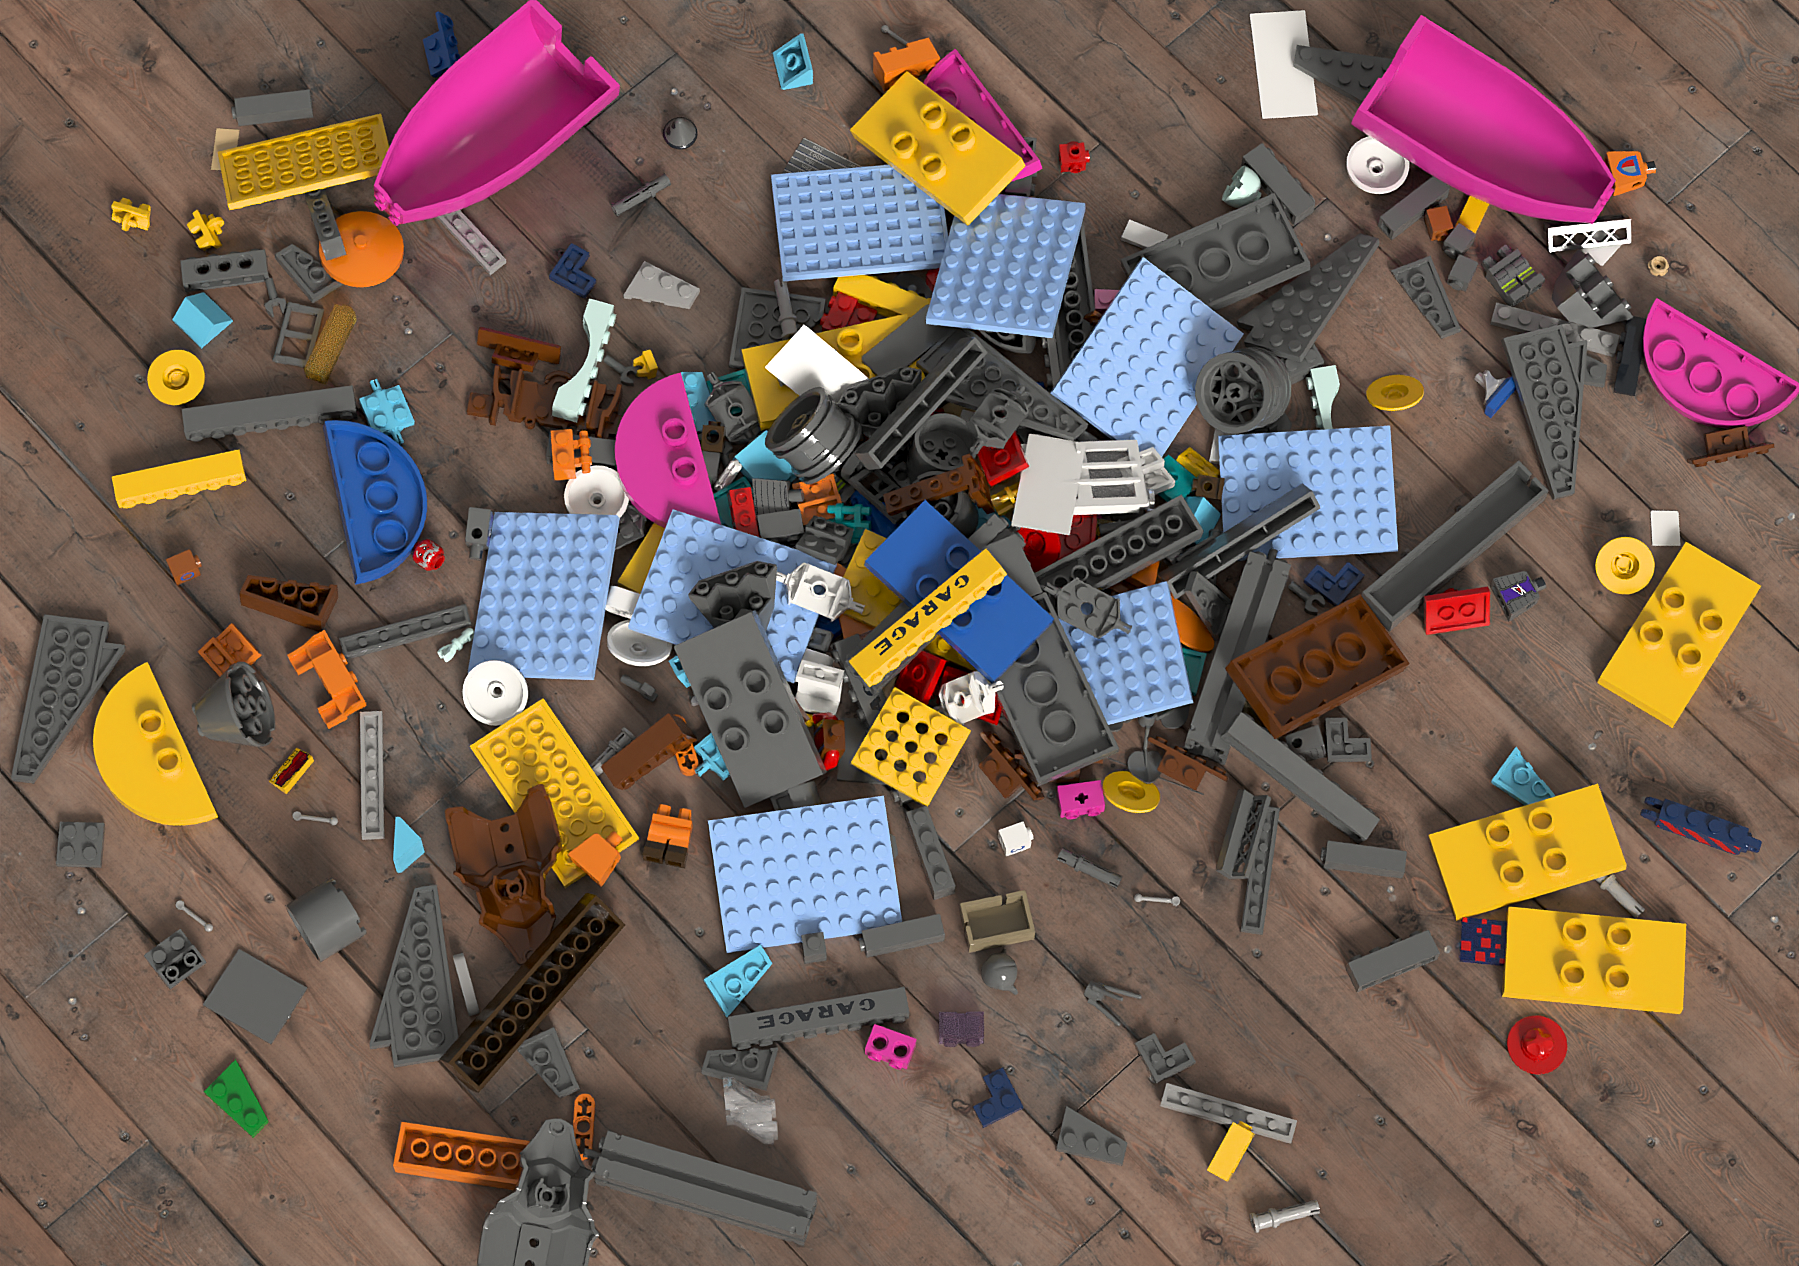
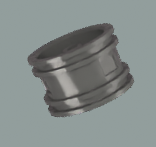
[1195,347,1291,434]
[765,387,862,484]

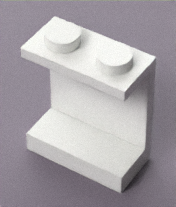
[795,660,844,716]

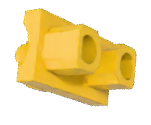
[112,198,151,231]
[187,210,224,251]
[991,481,1020,517]

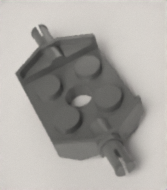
[704,372,761,445]
[967,384,1029,454]
[615,504,647,550]
[1043,577,1132,639]

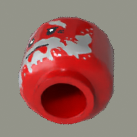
[412,539,445,571]

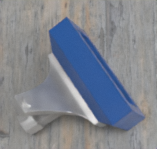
[1474,370,1516,418]

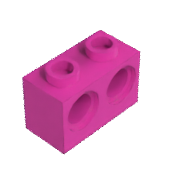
[865,1024,917,1070]

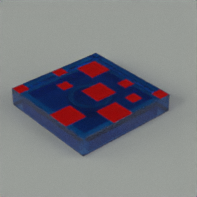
[1459,917,1507,966]

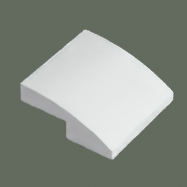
[1117,447,1175,498]

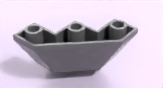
[1551,249,1633,328]
[837,366,922,451]
[688,561,777,632]

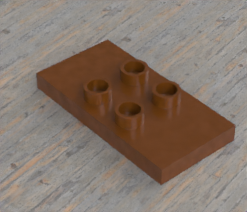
[1225,594,1410,739]

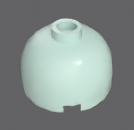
[1222,166,1262,208]

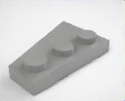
[624,261,700,309]

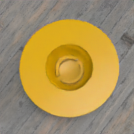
[147,350,205,405]
[1366,375,1424,411]
[1596,537,1654,594]
[1102,771,1160,813]

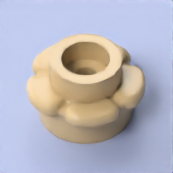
[1648,256,1669,276]

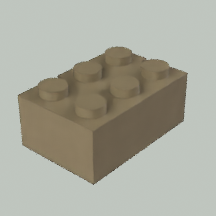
[959,890,1035,953]

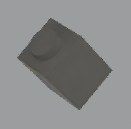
[1442,223,1476,260]
[1447,254,1478,292]
[801,932,827,964]

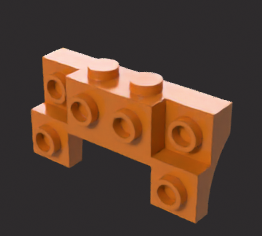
[287,630,366,729]

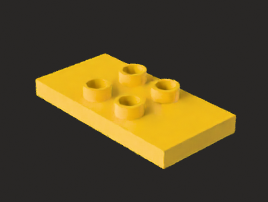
[850,71,1025,226]
[741,314,925,431]
[1597,542,1761,728]
[1428,784,1626,921]
[1502,907,1686,1014]

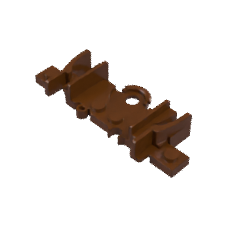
[467,365,624,439]

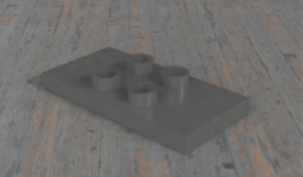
[1121,193,1311,311]
[995,592,1119,787]
[673,610,827,808]

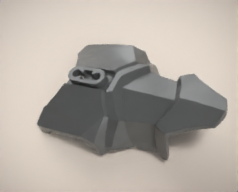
[477,1118,599,1266]

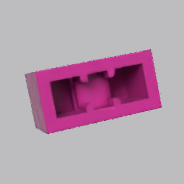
[1056,780,1105,819]

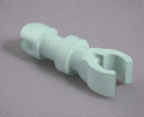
[437,628,474,662]

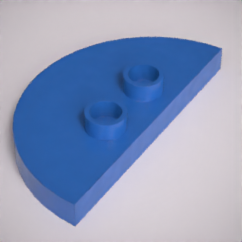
[323,420,427,585]

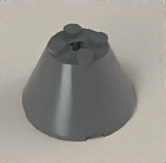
[192,662,275,747]

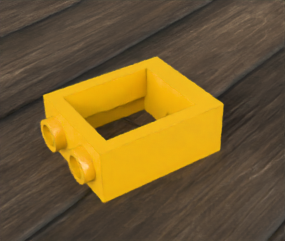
[1207,1121,1255,1181]

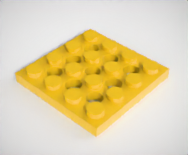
[851,687,971,807]

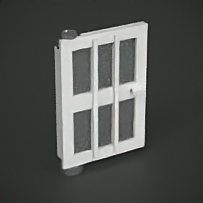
[1019,440,1155,515]

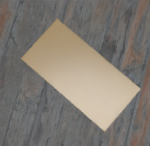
[211,128,239,170]

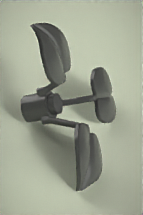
[1108,703,1191,784]

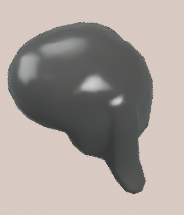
[981,949,1018,995]

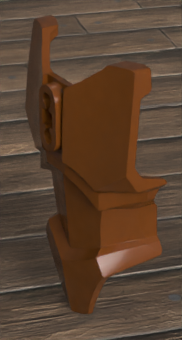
[445,784,563,965]

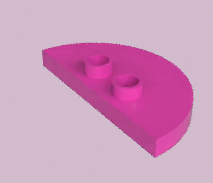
[923,49,1043,181]
[1643,298,1799,428]
[615,372,721,528]

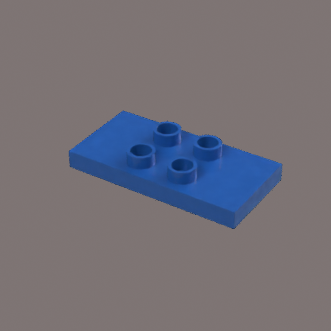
[864,500,1054,684]

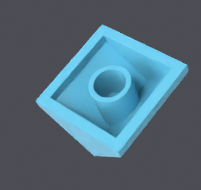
[773,34,813,90]
[172,292,233,349]
[1185,496,1221,547]
[393,817,425,873]

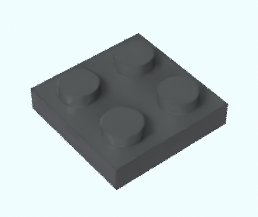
[56,822,105,868]

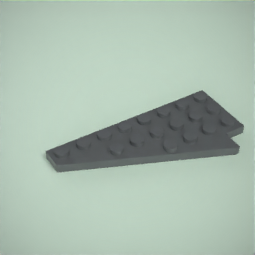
[1294,45,1393,105]
[1237,233,1380,363]
[916,327,1088,441]

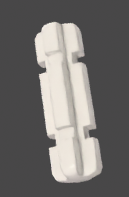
[714,459,742,492]

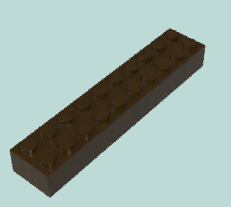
[439,893,625,1093]

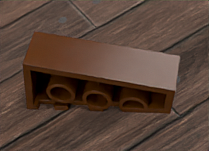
[239,575,338,632]
[600,713,697,790]

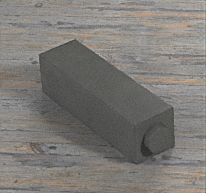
[231,89,314,126]
[1378,176,1450,241]
[1320,841,1407,879]
[858,914,945,958]

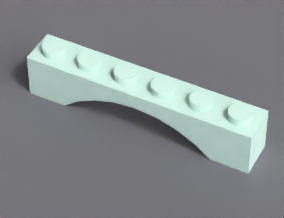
[552,299,616,423]
[1306,365,1340,430]

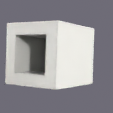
[998,822,1033,856]

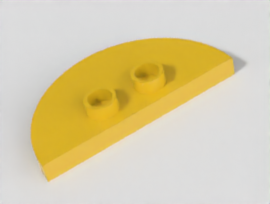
[93,662,218,825]

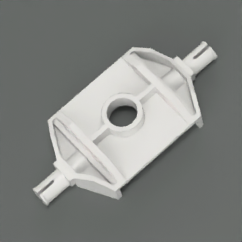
[776,563,865,622]
[933,671,1004,725]

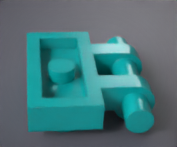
[827,503,872,544]

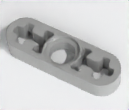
[453,953,480,1016]

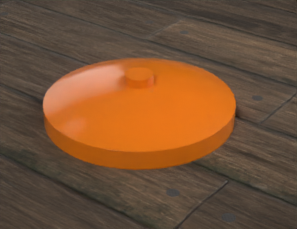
[319,211,404,287]

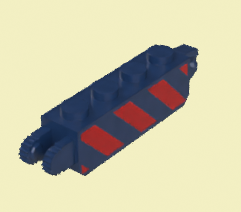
[1640,797,1762,855]

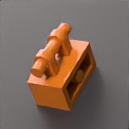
[551,429,592,480]

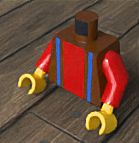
[806,712,845,770]

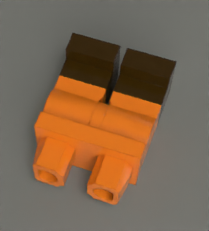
[642,804,693,868]

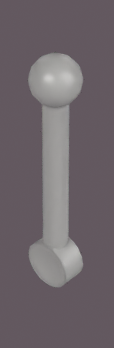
[881,25,908,46]
[292,811,338,825]
[1134,893,1180,906]
[176,901,213,932]

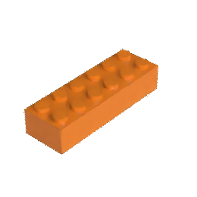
[393,1122,530,1190]

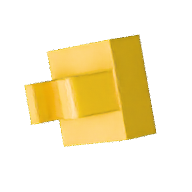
[633,350,658,379]

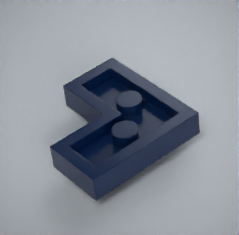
[549,243,596,299]
[1303,562,1365,607]
[973,1067,1023,1128]

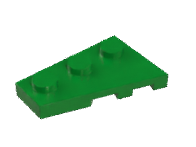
[204,1059,269,1138]

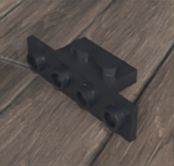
[1614,316,1647,396]

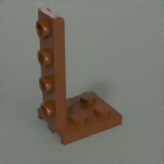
[883,453,995,516]

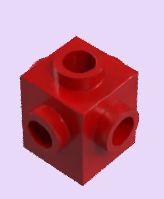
[1058,141,1090,173]

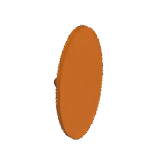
[1171,596,1214,652]

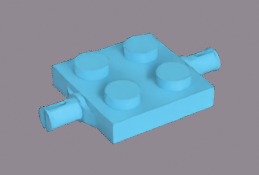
[359,379,415,445]
[694,733,730,781]

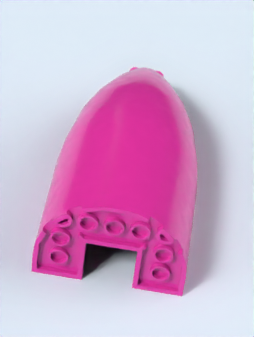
[374,0,620,226]
[1351,15,1616,225]

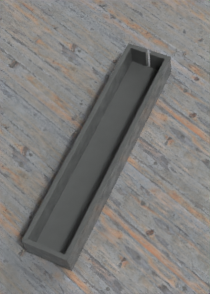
[1362,461,1549,632]

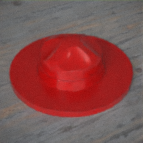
[1017,527,1061,572]
[1507,1015,1567,1075]

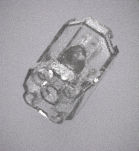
[723,1077,778,1145]

